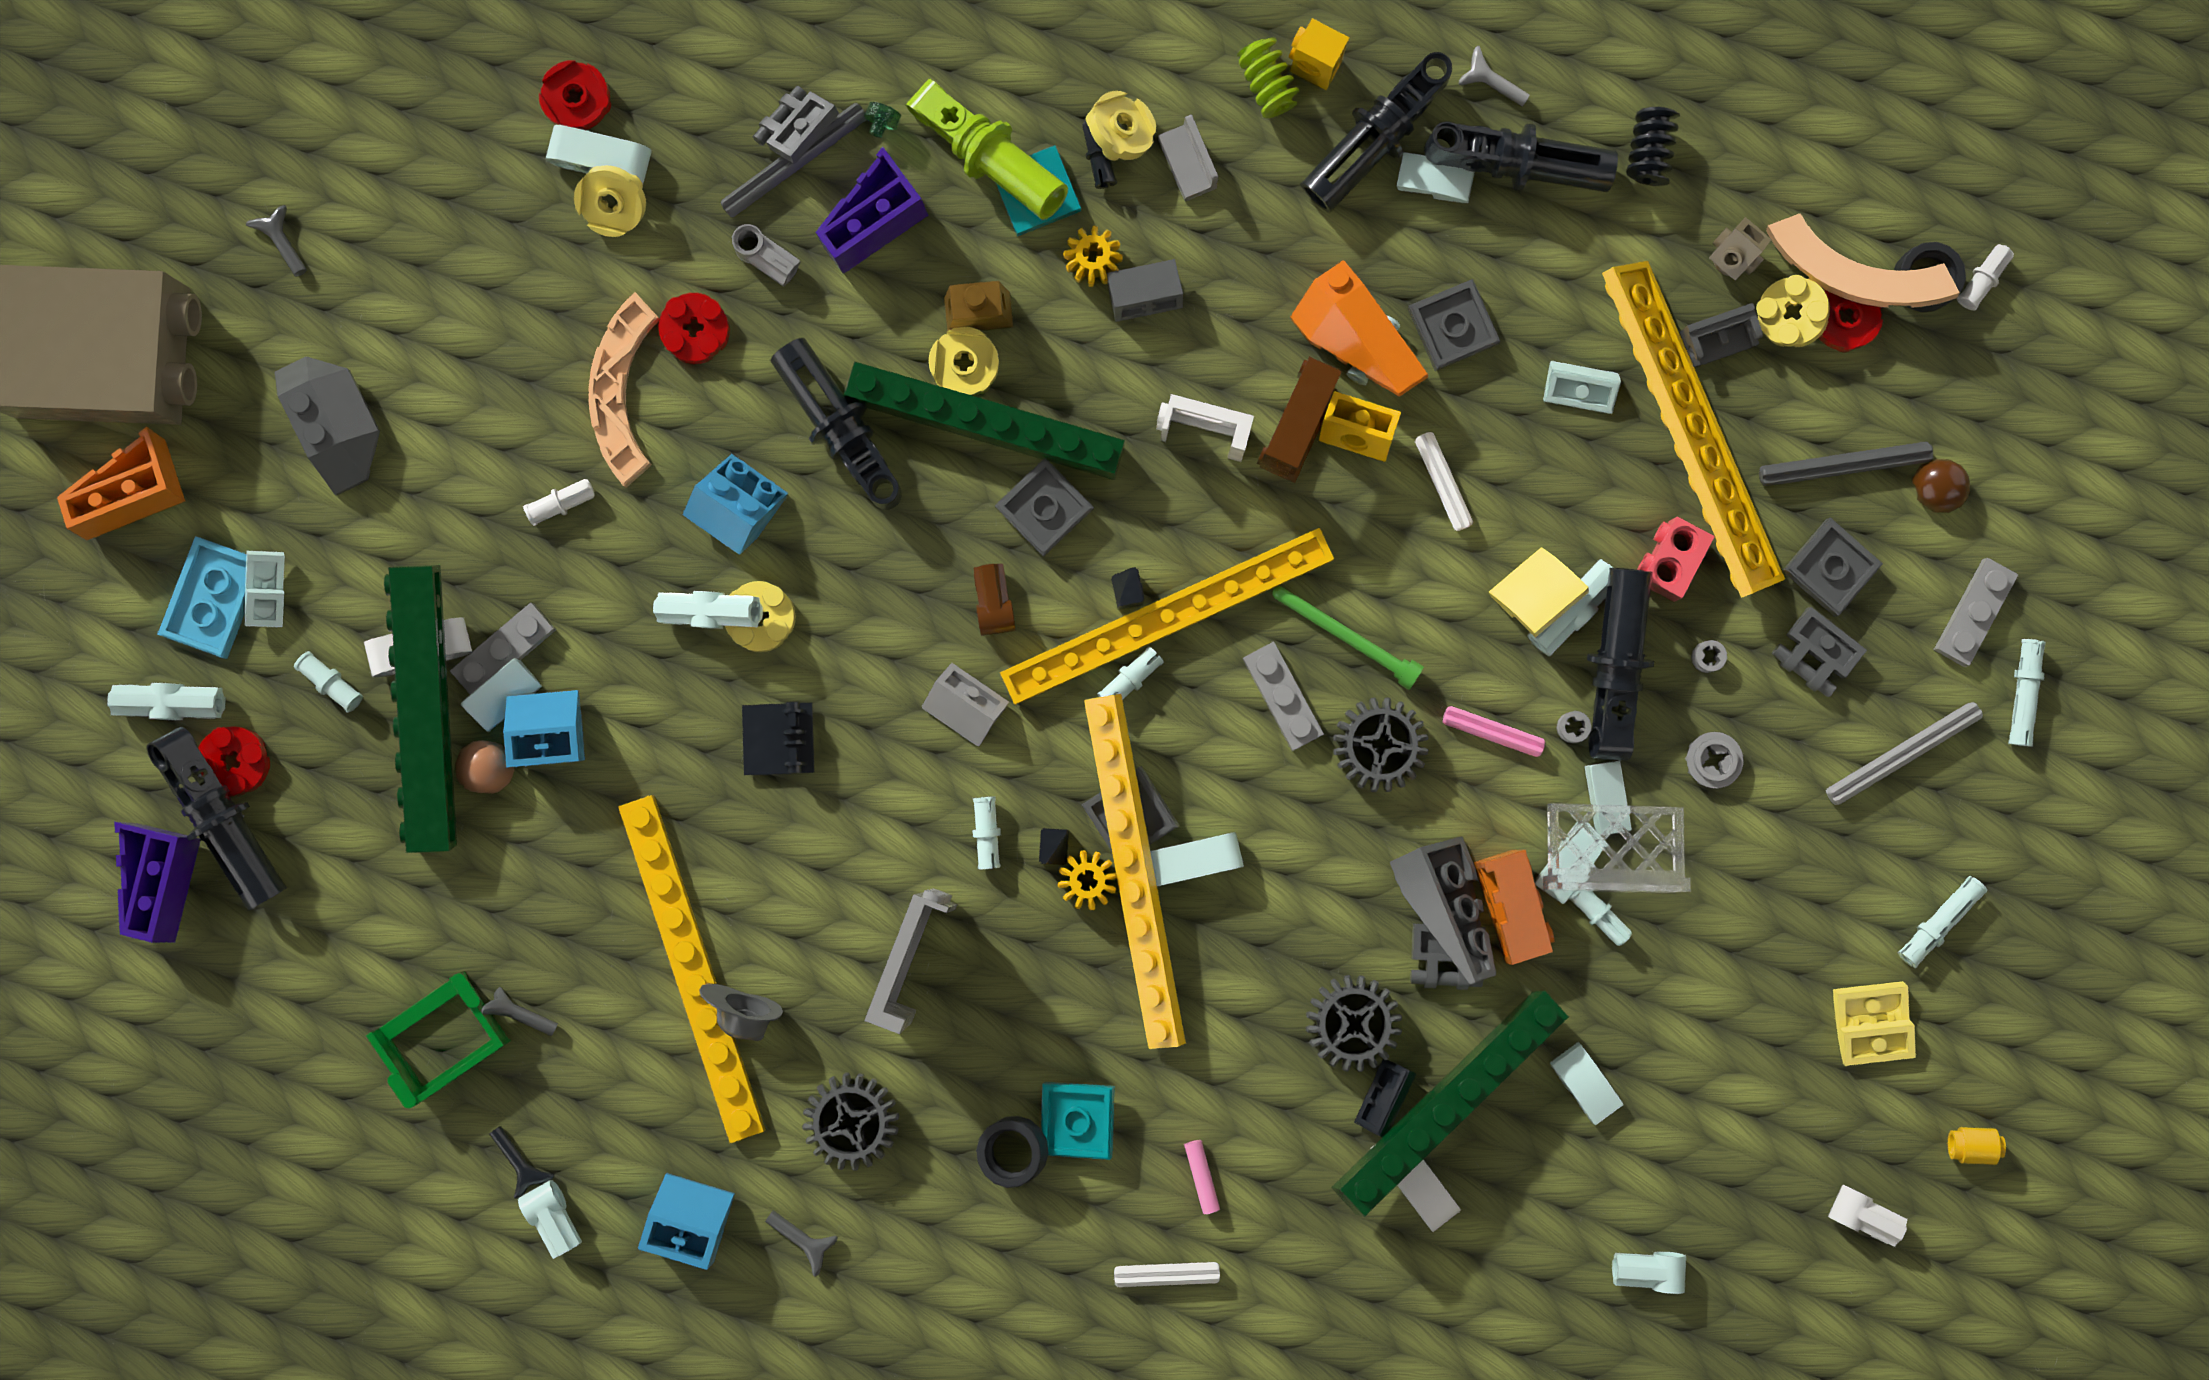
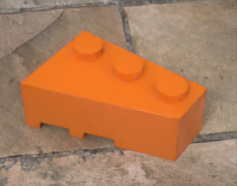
[1473,850,1555,965]

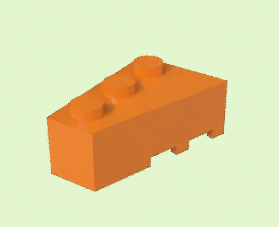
[57,427,185,540]

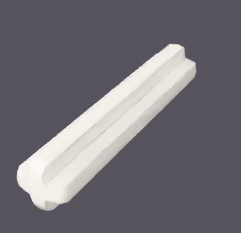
[1415,432,1473,531]
[1114,1262,1220,1287]

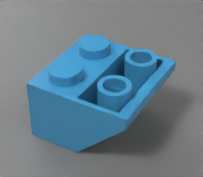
[683,454,788,555]
[503,690,585,767]
[638,1173,735,1270]

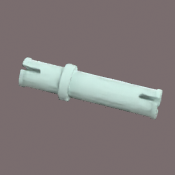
[2008,639,2046,747]
[1898,876,1987,968]

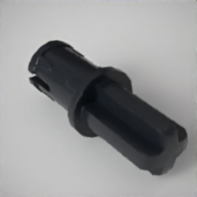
[1082,121,1117,189]

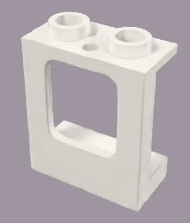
[1156,394,1254,462]

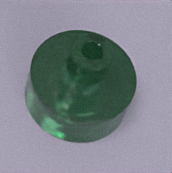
[864,102,902,138]

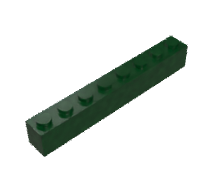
[844,361,1125,480]
[384,565,457,853]
[1331,990,1569,1217]

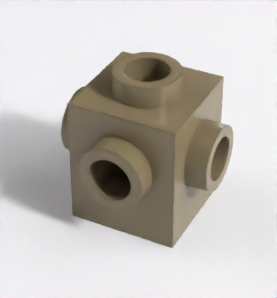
[1709,217,1772,280]

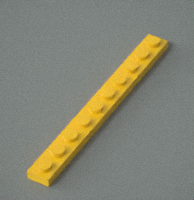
[1000,528,1334,705]
[1084,694,1186,1049]
[618,795,766,1143]

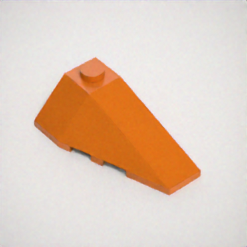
[1290,260,1428,397]

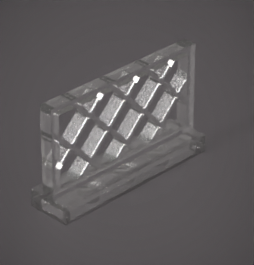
[1543,803,1691,893]

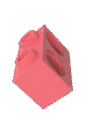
[1637,517,1715,602]

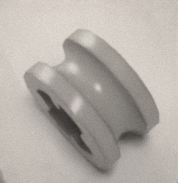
[1691,640,1727,673]
[1556,711,1591,743]

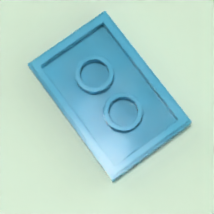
[157,536,246,659]

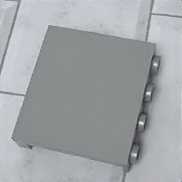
[864,888,958,1034]

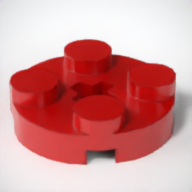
[539,60,611,130]
[1818,289,1883,353]
[658,293,730,364]
[198,726,270,797]

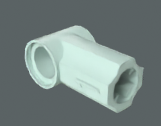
[518,1180,582,1259]
[1612,1252,1686,1294]

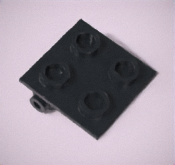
[742,702,815,776]

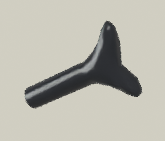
[489,1126,555,1199]

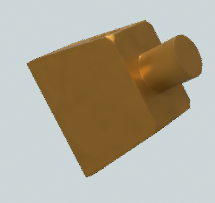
[944,281,1013,331]

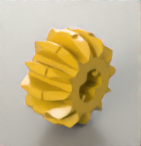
[1063,226,1123,287]
[1058,850,1117,910]

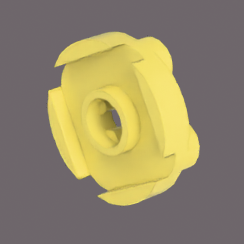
[1086,91,1156,161]
[574,165,646,237]
[1756,275,1830,347]
[929,327,999,396]
[725,581,796,652]

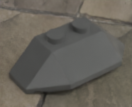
[275,356,380,496]

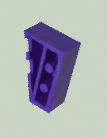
[816,147,928,274]
[114,822,200,943]

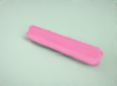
[1443,706,1545,757]

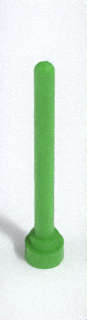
[1272,586,1424,690]

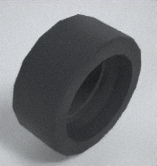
[1894,242,1966,312]
[976,1116,1049,1188]

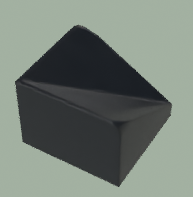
[1111,567,1145,610]
[1039,828,1069,865]

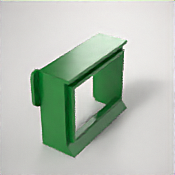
[366,971,511,1109]

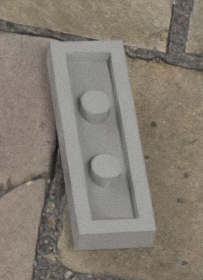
[1934,558,2018,667]
[450,602,556,695]
[1242,642,1324,751]

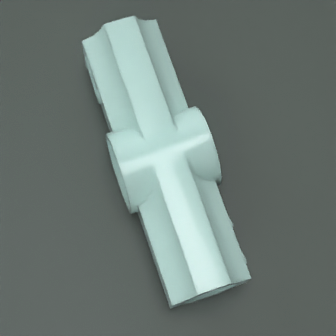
[1527,559,1612,656]
[653,591,763,629]
[108,683,225,720]

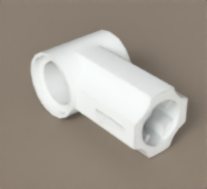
[1828,1185,1907,1247]

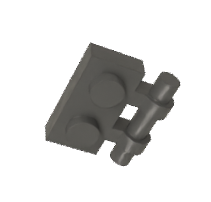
[753,86,839,164]
[1772,607,1867,697]
[1410,923,1486,990]

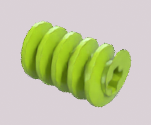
[1237,37,1300,119]

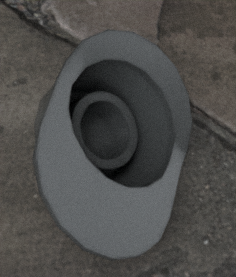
[699,983,783,1041]

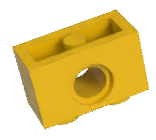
[1288,18,1350,91]
[1319,391,1401,462]

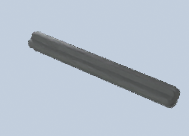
[720,103,867,217]
[1759,442,1933,486]

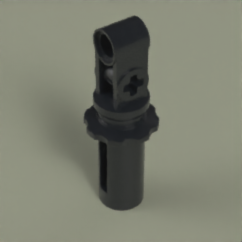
[1300,52,1452,213]
[1424,122,1618,192]
[770,338,902,510]
[1587,567,1655,761]
[146,727,287,911]

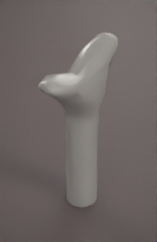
[1459,46,1530,107]

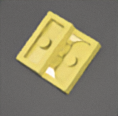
[1489,547,1589,638]
[1833,981,1916,1066]

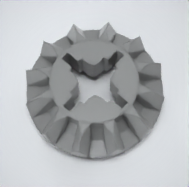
[1685,732,1743,788]

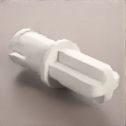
[1957,244,2014,311]
[523,479,595,526]

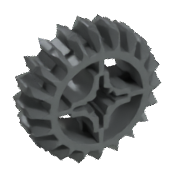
[1333,697,1429,792]
[1306,975,1402,1072]
[802,1073,899,1171]

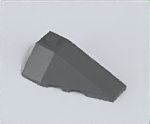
[1390,836,1496,984]

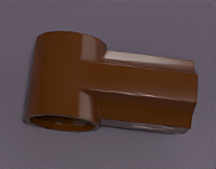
[974,563,1016,636]

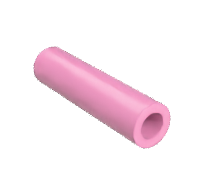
[1184,1140,1220,1214]

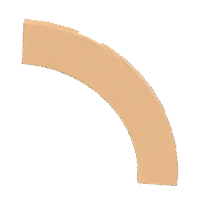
[1766,213,1960,308]
[589,292,659,488]

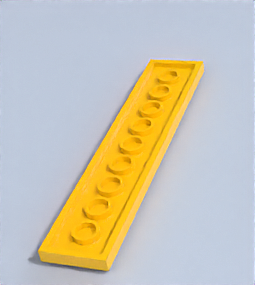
[1602,261,1785,598]

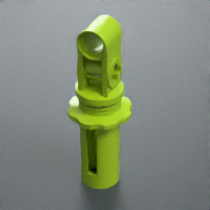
[905,79,1068,220]

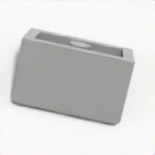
[1158,115,1218,202]
[922,663,1009,746]

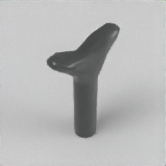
[246,205,307,277]
[481,987,558,1036]
[765,1210,838,1277]

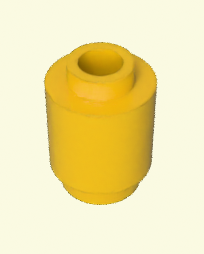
[1948,1127,2006,1165]

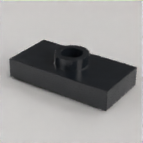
[1354,1059,1416,1137]

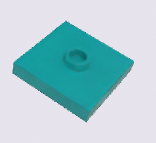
[995,145,1081,237]
[1041,1082,1115,1160]

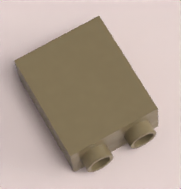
[0,265,202,425]

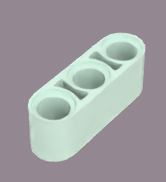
[546,125,652,184]
[1150,832,1244,886]

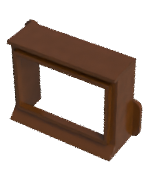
[1257,356,1342,483]

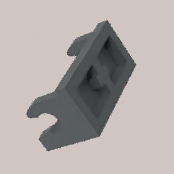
[1107,259,1183,322]
[1679,303,1763,368]

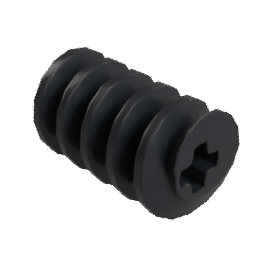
[1626,106,1680,186]

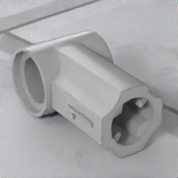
[732,224,801,287]

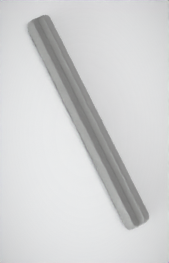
[1826,702,1983,805]

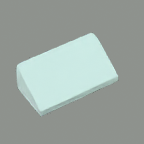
[1543,361,1621,414]
[461,658,542,732]
[1584,761,1632,836]

